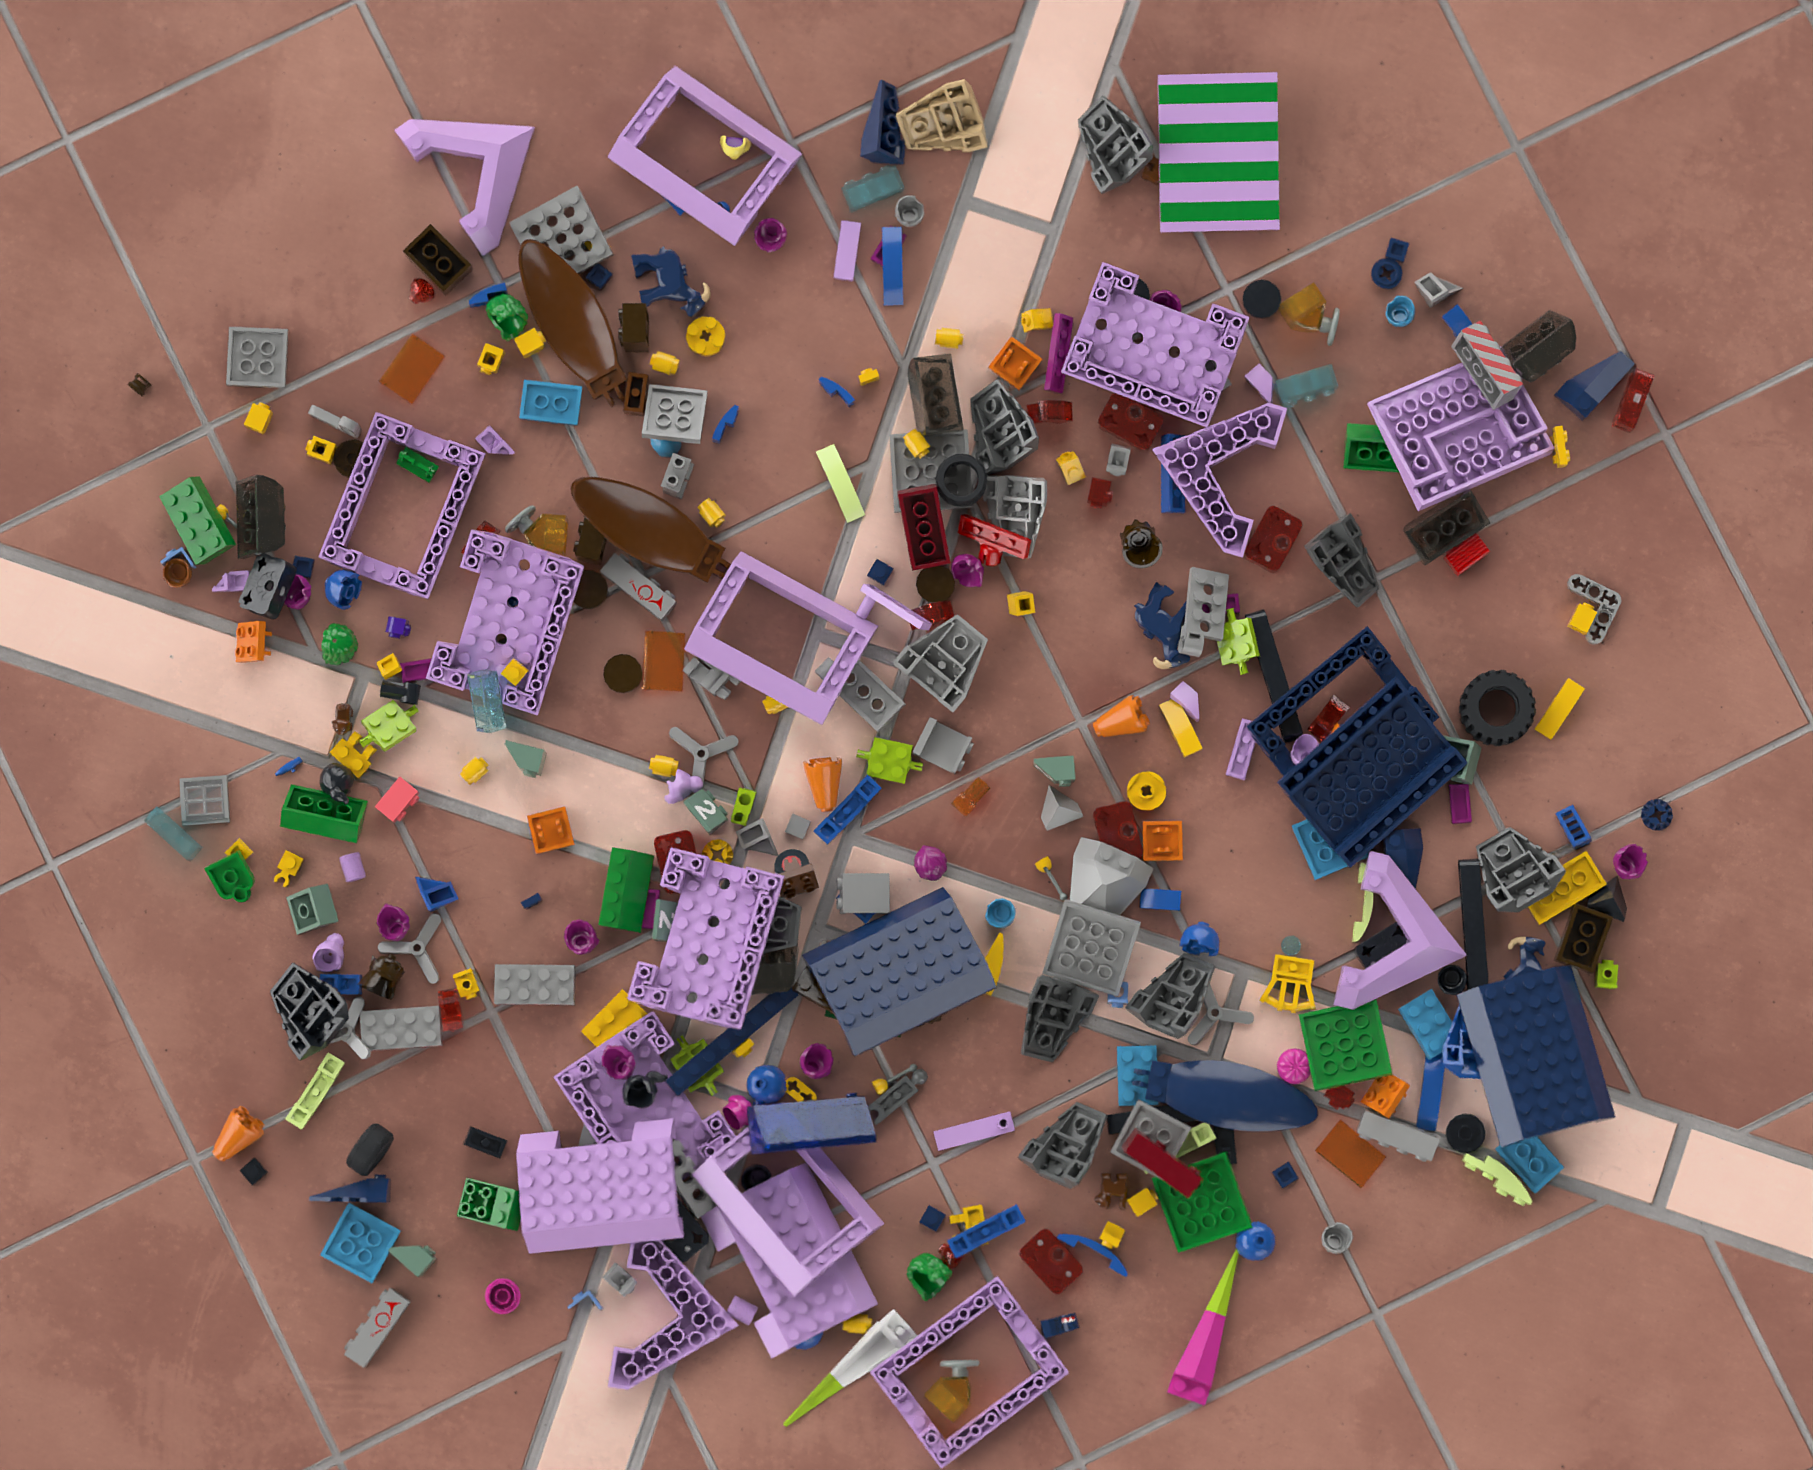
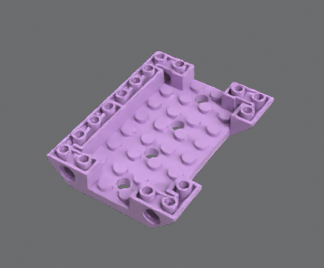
[1061,262,1250,428]
[426,529,584,716]
[627,848,784,1029]
[554,1011,736,1181]

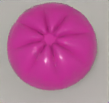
[1277,1048,1311,1084]
[722,1095,756,1130]
[485,1278,521,1314]

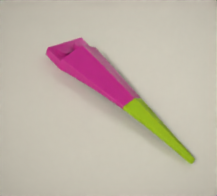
[1167,1249,1239,1406]

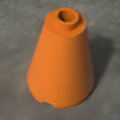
[803,757,842,812]

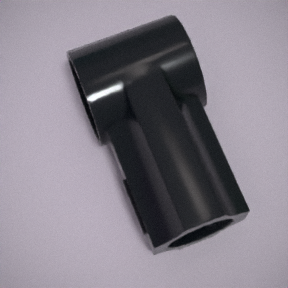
[380,680,421,705]

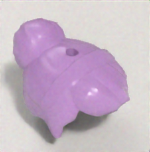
[1291,734,1319,765]
[664,769,703,804]
[312,933,344,973]

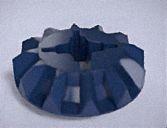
[1371,258,1402,290]
[1641,799,1673,831]

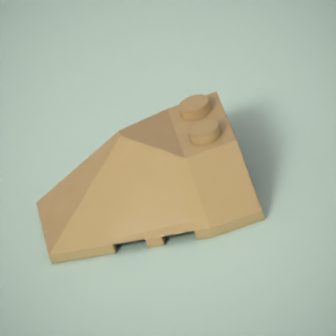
[896,79,988,152]

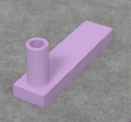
[856,584,932,630]
[934,1111,1015,1151]

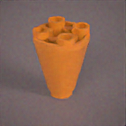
[1093,695,1150,737]
[212,1106,265,1162]

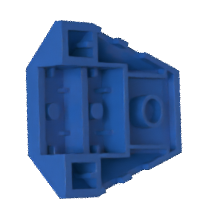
[1442,1005,1481,1079]

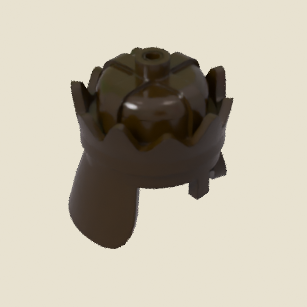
[1120,519,1163,568]
[357,954,405,1000]

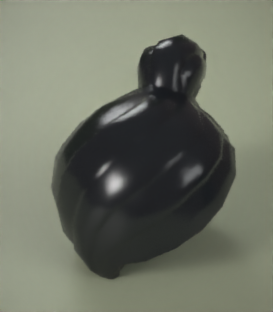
[319,763,354,805]
[622,1071,668,1108]

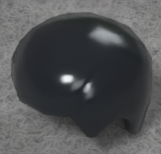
[1437,964,1467,995]
[741,1164,772,1191]

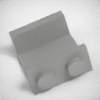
[913,717,974,774]
[836,873,890,914]

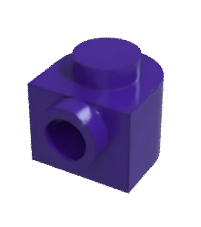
[385,616,411,639]

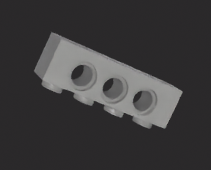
[672,1139,717,1218]

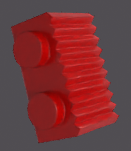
[1444,533,1490,577]

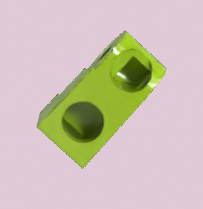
[731,787,757,827]

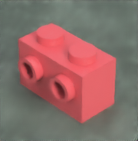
[375,777,420,823]

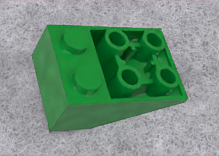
[457,1177,521,1231]

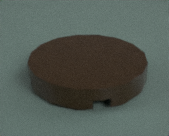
[334,439,364,478]
[916,565,955,604]
[573,570,608,609]
[603,654,643,694]

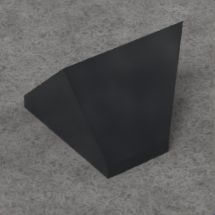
[1587,876,1627,922]

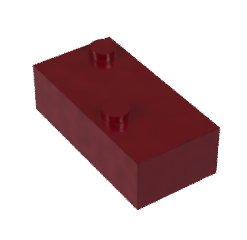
[897,484,951,571]
[1121,1128,1202,1198]

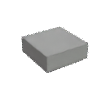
[785,814,811,839]

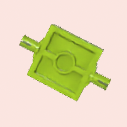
[1217,608,1260,675]
[359,700,419,752]
[856,737,923,784]
[670,1035,724,1096]

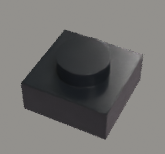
[239,1157,268,1186]

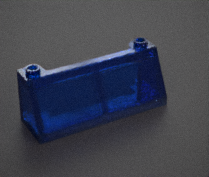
[747,1093,877,1155]

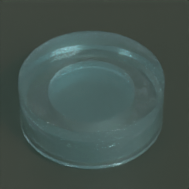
[1281,936,1301,956]

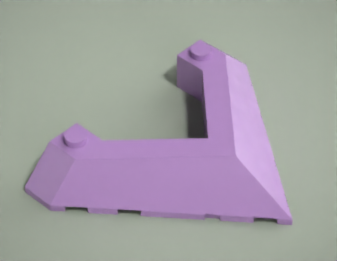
[395,119,535,256]
[1152,403,1287,558]
[1333,851,1467,1009]
[608,1240,739,1390]

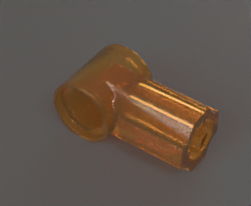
[951,777,991,817]

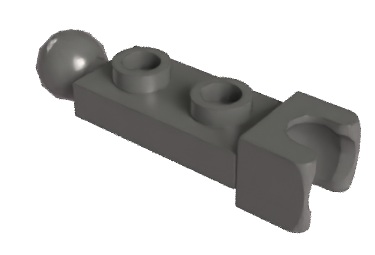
[864,1069,928,1125]

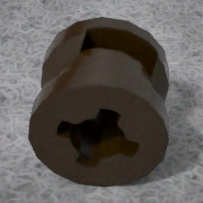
[127,373,152,397]

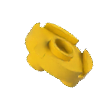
[686,317,725,356]
[1127,771,1166,811]

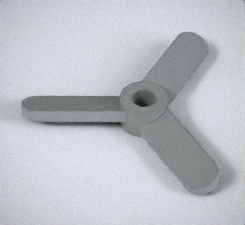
[669,727,738,788]
[378,913,441,984]
[1188,984,1254,1045]
[329,997,371,1059]

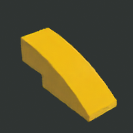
[1534,678,1585,740]
[1159,699,1203,758]
[985,933,1004,996]

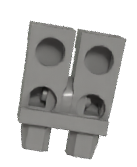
[661,453,695,500]
[683,657,741,700]

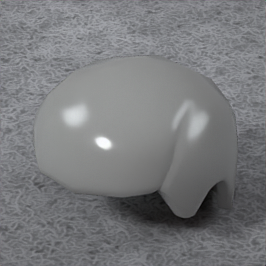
[895,195,924,227]
[1321,1222,1353,1254]

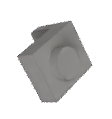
[1106,444,1131,476]
[603,1262,637,1297]

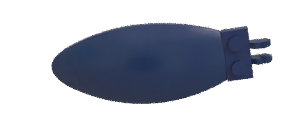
[1132,1060,1318,1132]

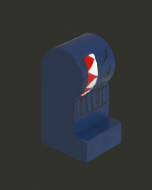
[1040,1312,1080,1339]

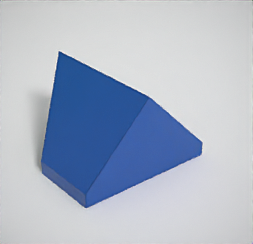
[415,877,458,912]

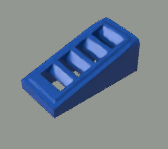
[1555,805,1592,850]

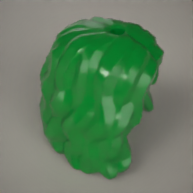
[485,294,528,341]
[321,623,358,666]
[906,1253,953,1302]

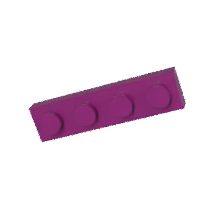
[1044,313,1074,394]

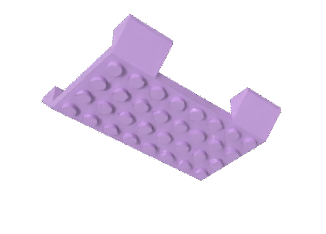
[516,1118,684,1254]
[701,1163,878,1359]

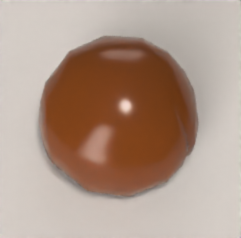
[163,558,193,588]

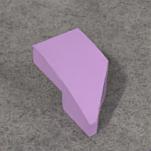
[1245,364,1274,404]
[475,425,515,454]
[212,570,251,592]
[1170,681,1199,722]

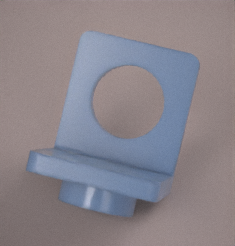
[160,547,197,569]
[1107,982,1128,1008]
[568,1290,603,1310]

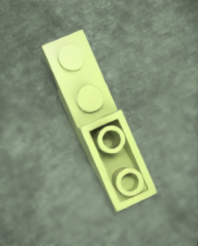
[1461,1153,1532,1206]

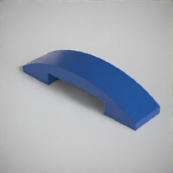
[882,227,903,306]
[813,775,882,845]
[1416,1053,1445,1131]
[947,1204,1026,1258]
[1056,1234,1128,1277]

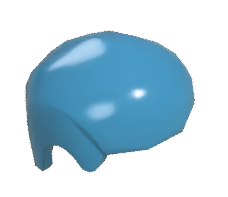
[1385,296,1415,327]
[650,439,681,457]
[985,898,1016,928]

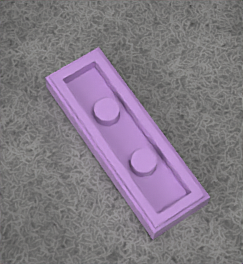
[834,220,861,281]
[1226,718,1256,780]

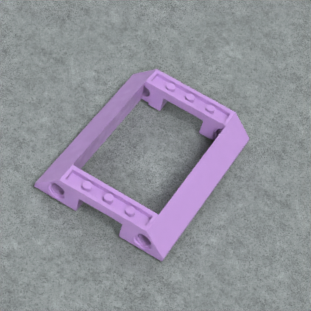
[608,66,802,246]
[318,412,485,599]
[684,551,878,725]
[692,1103,884,1297]
[870,1276,1069,1469]

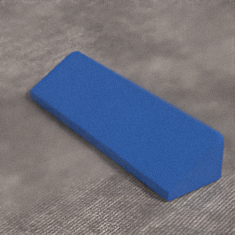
[1161,434,1185,513]

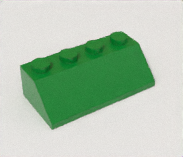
[1343,423,1400,473]
[280,784,368,843]
[598,847,655,933]

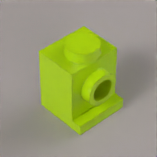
[1595,960,1618,989]

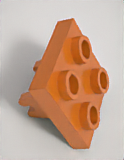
[988,336,1043,391]
[235,621,272,663]
[527,806,575,854]
[1142,821,1183,861]
[1360,1075,1410,1118]

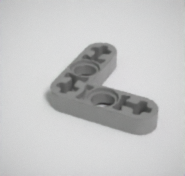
[308,405,362,439]
[1567,574,1621,645]

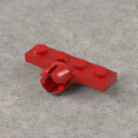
[957,514,1031,566]

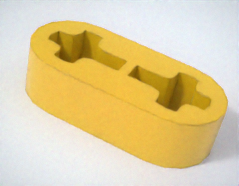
[786,1077,817,1108]

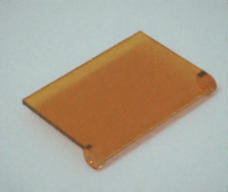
[379,334,445,404]
[642,631,685,692]
[1315,1120,1386,1188]

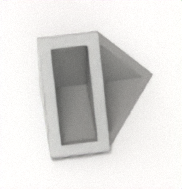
[1414,272,1463,308]
[1041,785,1084,831]
[736,818,779,856]

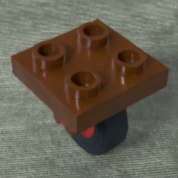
[774,849,819,899]

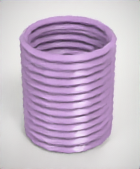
[339,852,366,882]
[727,1296,758,1326]

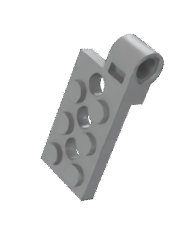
[1178,567,1229,657]
[815,657,906,733]

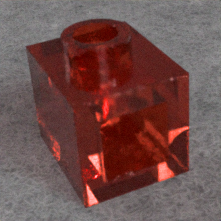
[1087,477,1113,509]
[1323,1085,1355,1110]

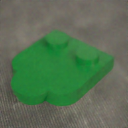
[204,850,255,903]

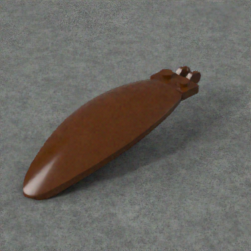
[518,239,627,408]
[571,477,731,583]

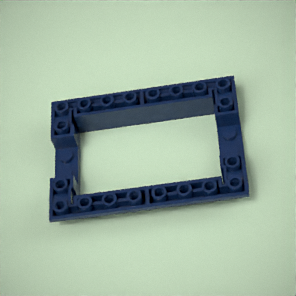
[1246,626,1439,776]

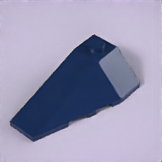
[860,80,905,165]
[1554,351,1635,421]
[1382,828,1423,889]
[309,1174,391,1203]

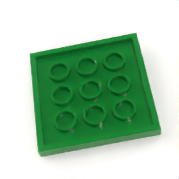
[1299,999,1393,1091]
[1151,1152,1252,1253]

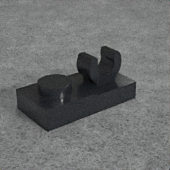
[463,1126,507,1159]
[1213,1126,1237,1164]

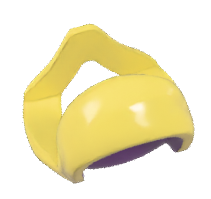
[720,136,751,160]

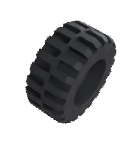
[1459,670,1536,746]

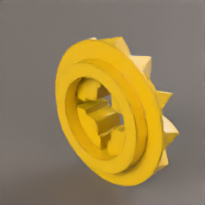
[702,839,733,865]

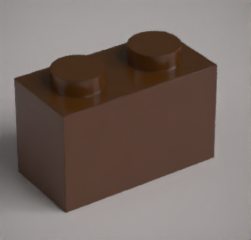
[623,372,649,416]

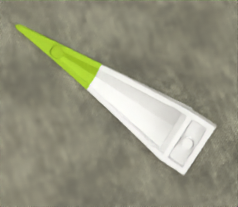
[783,1309,918,1427]

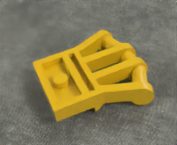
[1259,954,1316,1014]

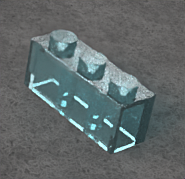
[841,165,904,212]
[1274,364,1338,407]
[467,670,506,733]
[143,806,203,861]

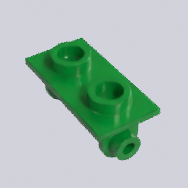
[396,447,439,483]

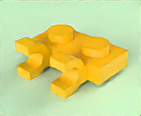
[1549,426,1570,468]
[329,731,377,779]
[949,1205,989,1245]

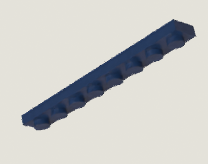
[665,980,799,1097]

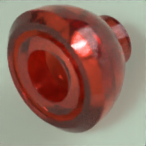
[409,278,435,304]
[938,1243,964,1269]

